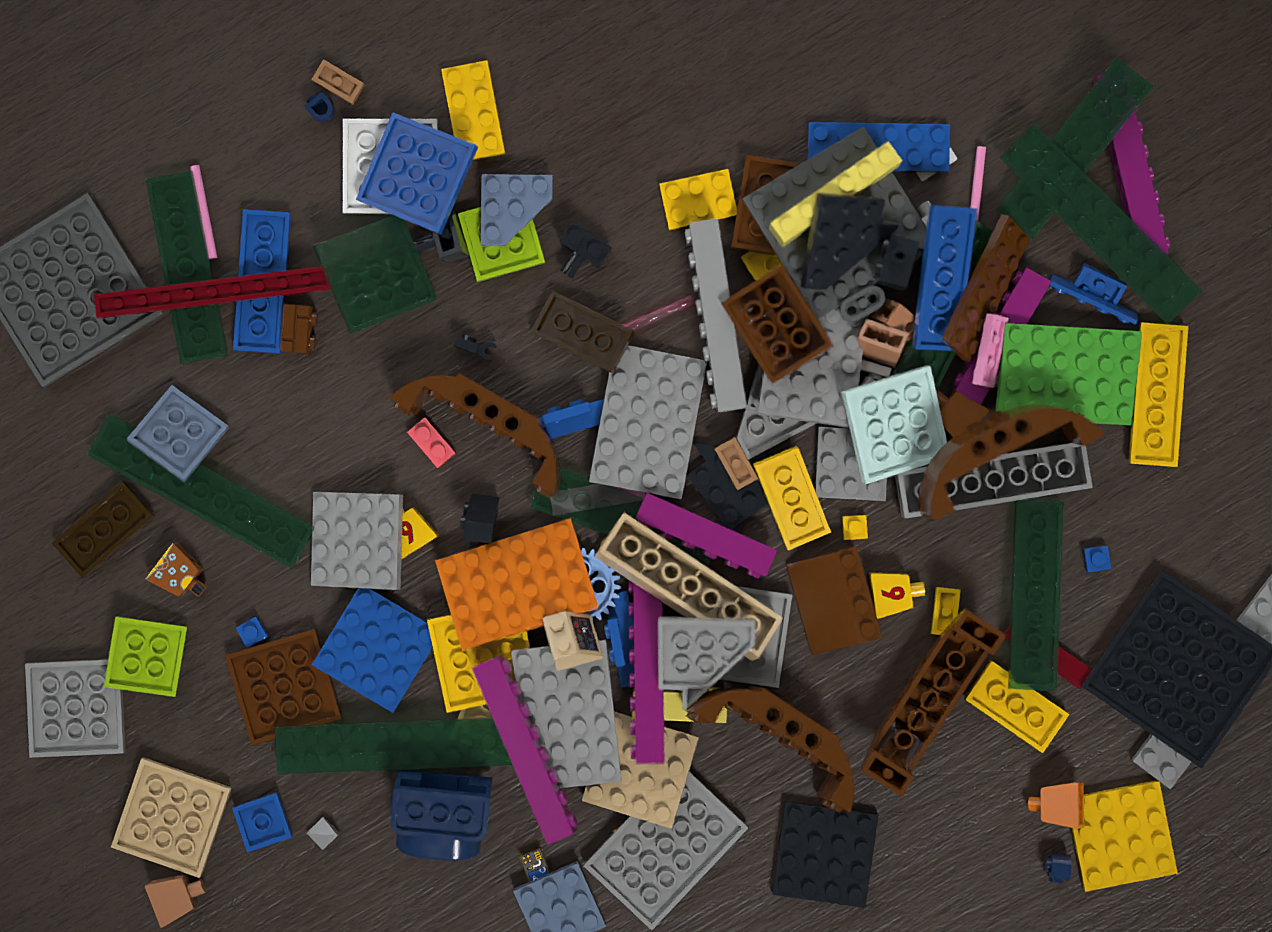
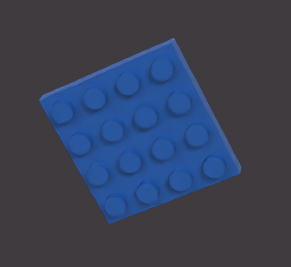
[356,112,478,234]
[312,588,433,713]

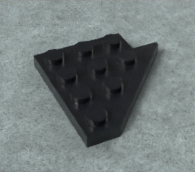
[800,193,899,290]
[687,443,773,530]

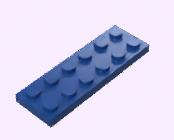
[808,122,950,173]
[912,205,977,351]
[233,209,292,354]

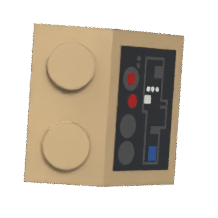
[543,611,603,671]

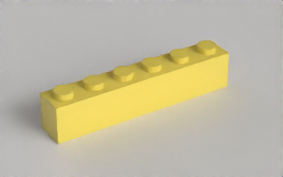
[769,142,902,248]

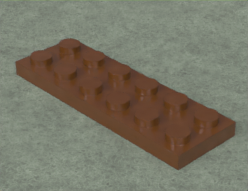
[941,214,1030,362]

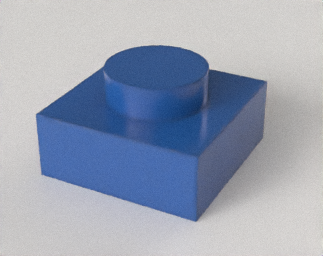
[1083,545,1111,572]
[236,616,269,648]

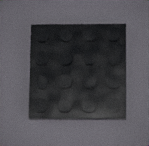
[772,801,879,908]

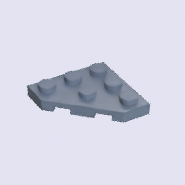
[481,174,553,246]

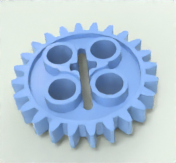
[581,548,621,621]

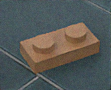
[311,59,365,105]
[715,438,758,490]

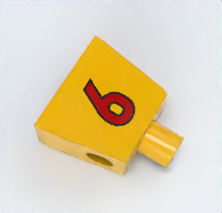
[401,508,439,559]
[868,573,925,619]

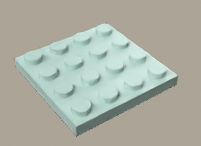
[841,365,947,484]

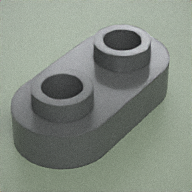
[840,286,885,323]

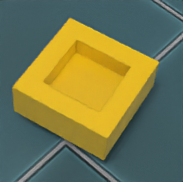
[842,515,868,540]

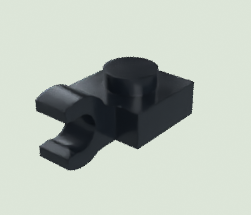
[454,334,497,360]

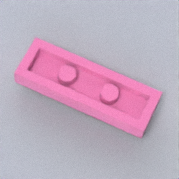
[972,313,1008,388]

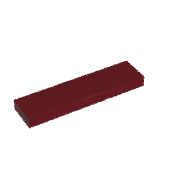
[1003,617,1092,690]

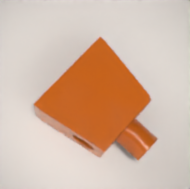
[1028,782,1084,829]

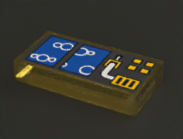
[519,847,551,882]

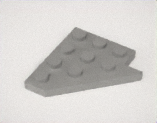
[736,364,816,459]
[658,617,756,709]

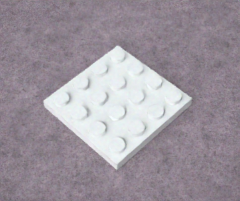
[343,119,438,214]

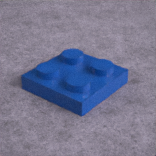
[232,792,293,853]

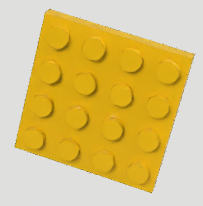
[427,615,530,713]
[1071,780,1178,892]

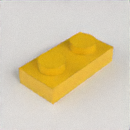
[931,587,961,635]

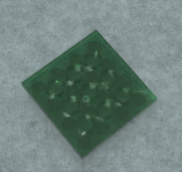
[313,215,437,334]

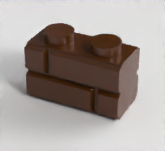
[280,304,318,354]

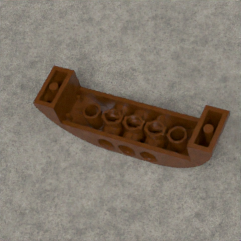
[919,405,1105,521]
[861,609,1006,797]

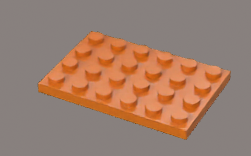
[435,518,599,651]

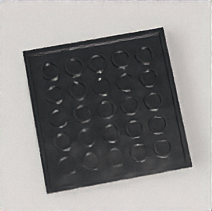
[1081,570,1272,769]

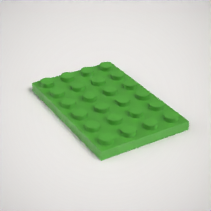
[996,323,1142,425]

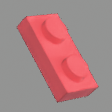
[407,417,456,468]

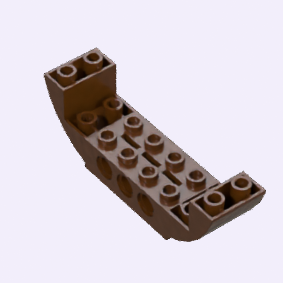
[389,373,561,498]
[682,685,854,813]

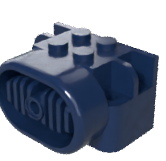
[391,769,493,861]

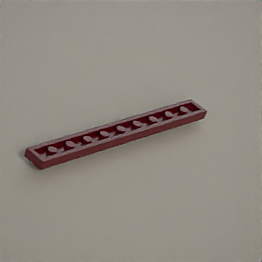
[94,266,333,319]

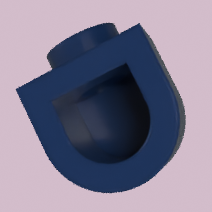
[304,92,335,123]
[1044,853,1071,883]

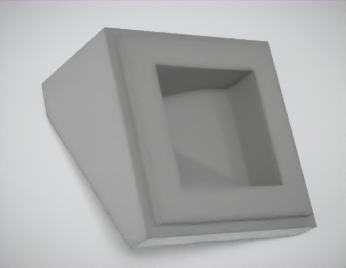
[307,816,340,850]

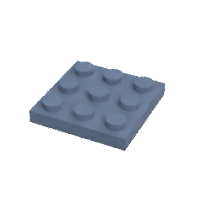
[127,385,229,483]
[513,861,606,932]

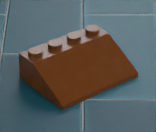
[721,264,834,384]
[786,545,882,655]

